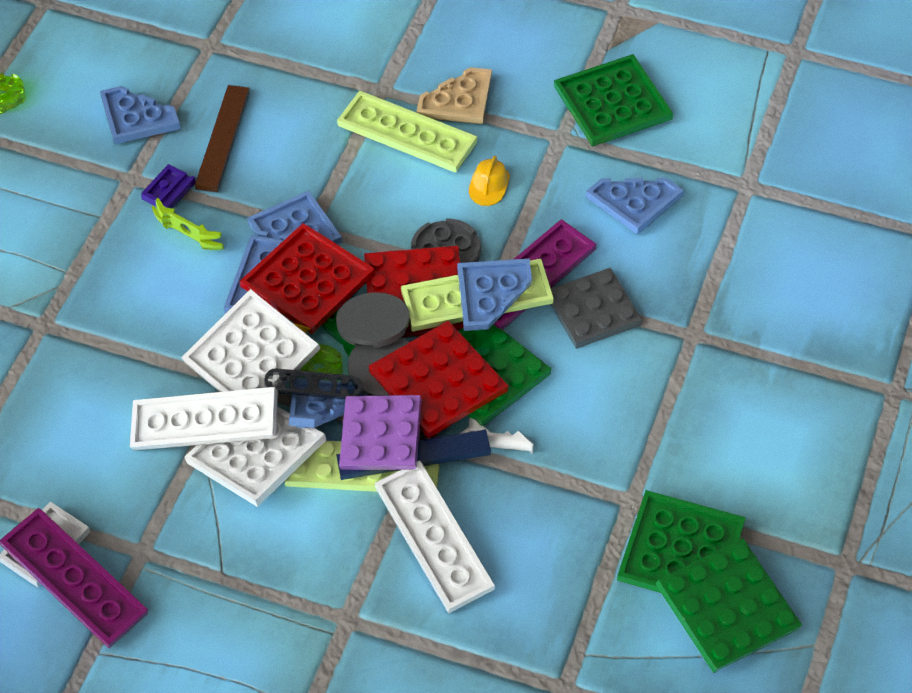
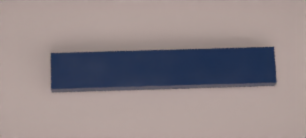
[336,429,491,480]

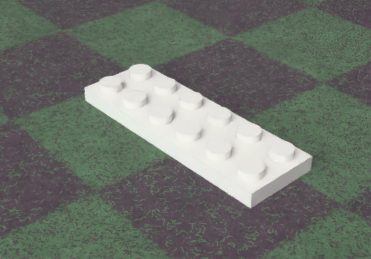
[130,387,278,450]
[375,461,495,614]

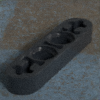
[264,368,362,400]

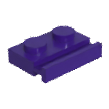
[141,164,196,208]

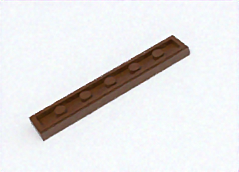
[195,85,250,192]

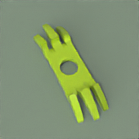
[152,198,224,250]

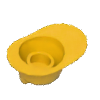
[469,156,510,206]

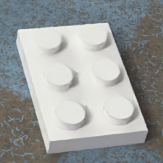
[0,502,90,588]

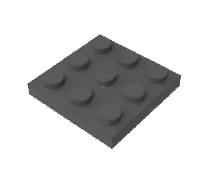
[550,268,642,349]

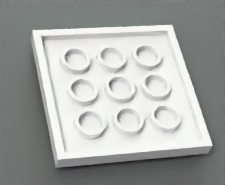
[181,289,320,392]
[185,406,326,507]

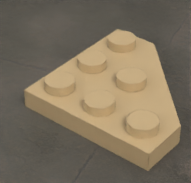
[416,67,492,124]

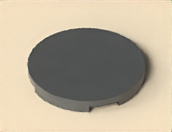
[411,218,481,263]
[336,293,410,348]
[348,337,409,396]

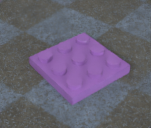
[339,395,422,470]

